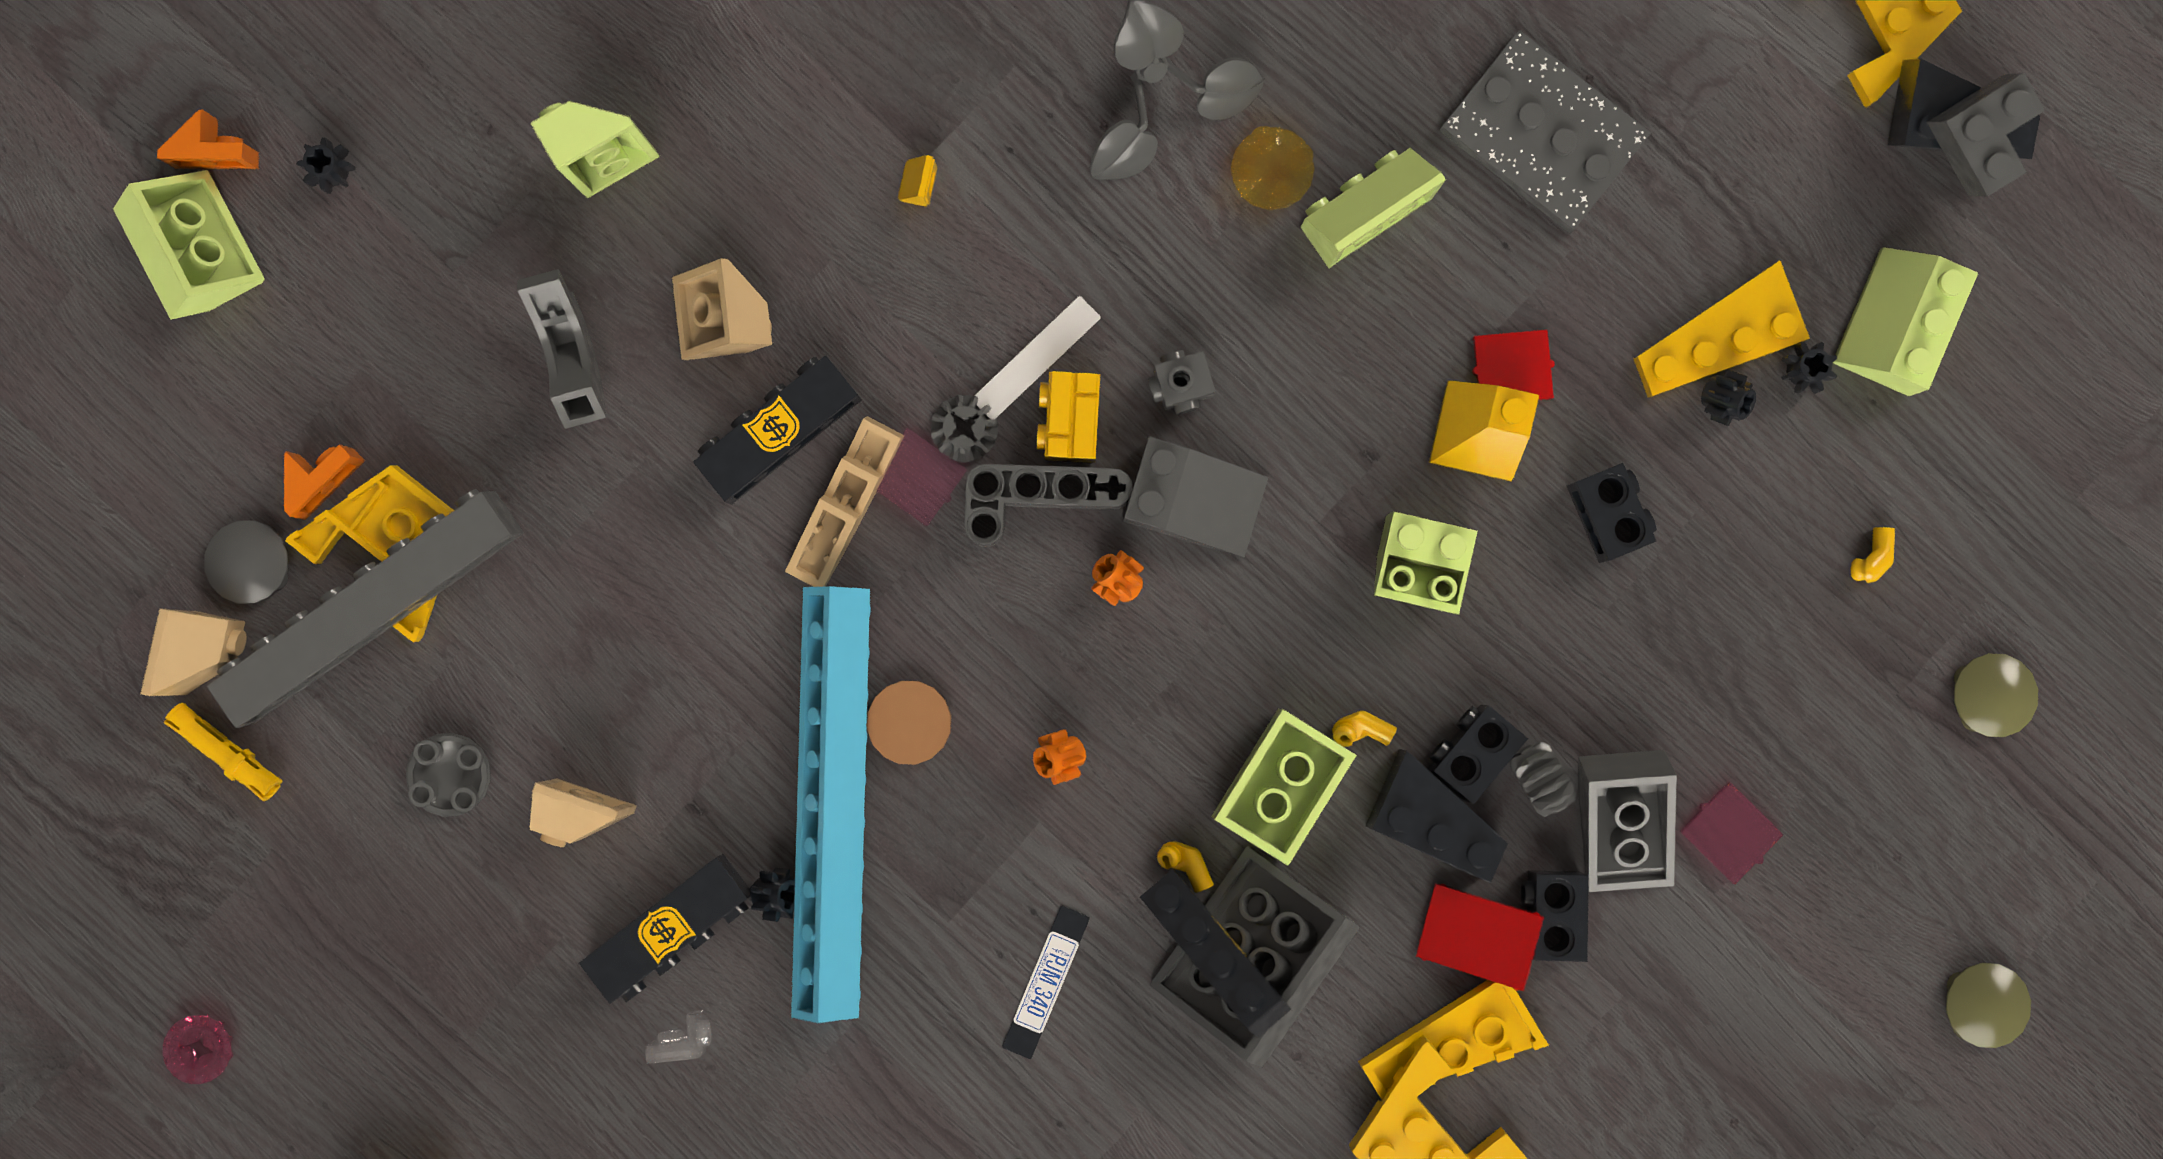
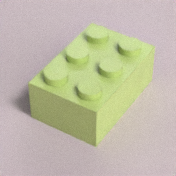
[1211,708,1356,866]

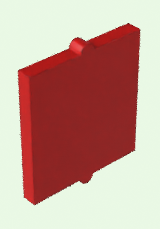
[1472,330,1555,400]

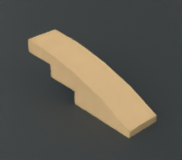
[785,416,904,587]

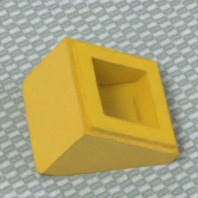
[898,155,937,207]

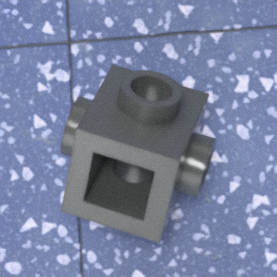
[1148,350,1216,415]

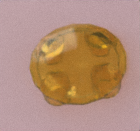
[1231,126,1315,210]

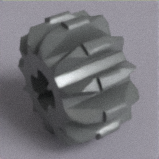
[1510,741,1576,817]

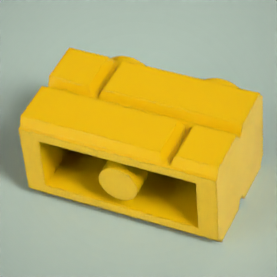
[1037,371,1100,463]

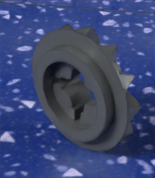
[931,394,998,462]

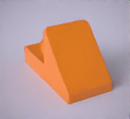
[157,109,259,169]
[284,444,365,520]

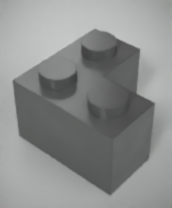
[1927,73,2045,196]

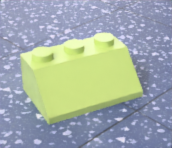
[531,101,660,198]
[1301,148,1446,268]
[113,170,265,320]
[1832,247,1978,396]

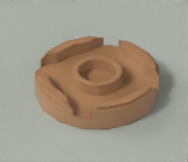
[867,681,952,765]

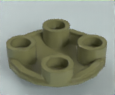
[1954,654,2038,737]
[1946,963,2031,1048]

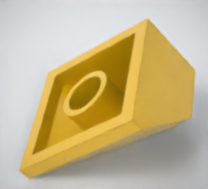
[1429,380,1539,481]

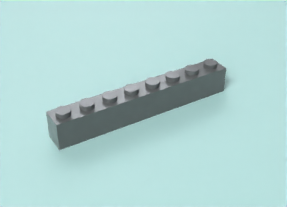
[207,489,524,728]

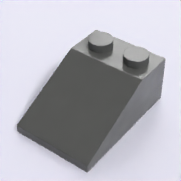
[1123,436,1268,558]
[1578,750,1677,892]

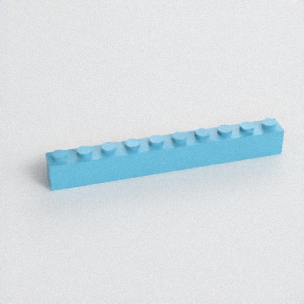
[791,587,871,1023]

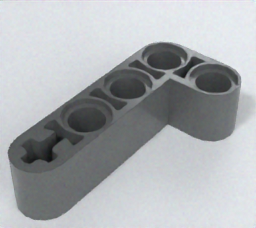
[965,464,1133,547]

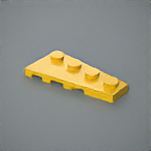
[1634,261,1810,398]
[1358,980,1549,1100]

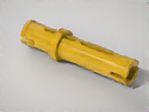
[164,703,283,801]

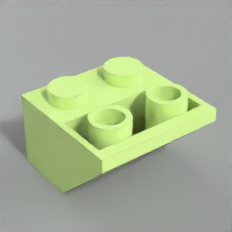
[1374,512,1478,615]

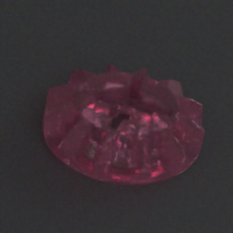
[163,1014,234,1084]

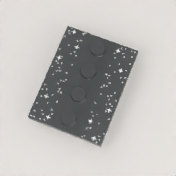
[1439,30,1651,234]

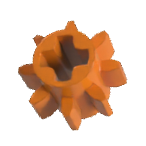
[1091,550,1144,606]
[1033,729,1086,785]

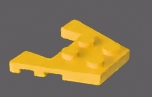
[1847,0,1962,108]
[285,465,454,643]
[1349,1035,1527,1159]

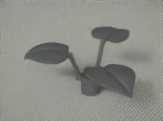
[1090,0,1264,180]

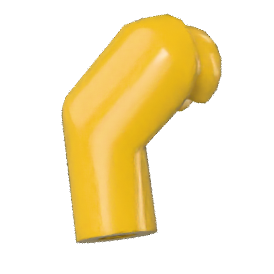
[1851,527,1895,583]
[1332,710,1397,747]
[1157,841,1214,893]

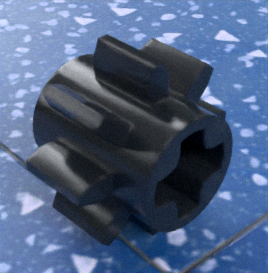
[296,137,356,194]
[1781,342,1837,394]
[1701,370,1756,426]
[750,868,795,922]

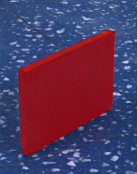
[1416,883,1544,991]

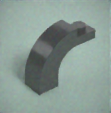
[517,269,606,429]

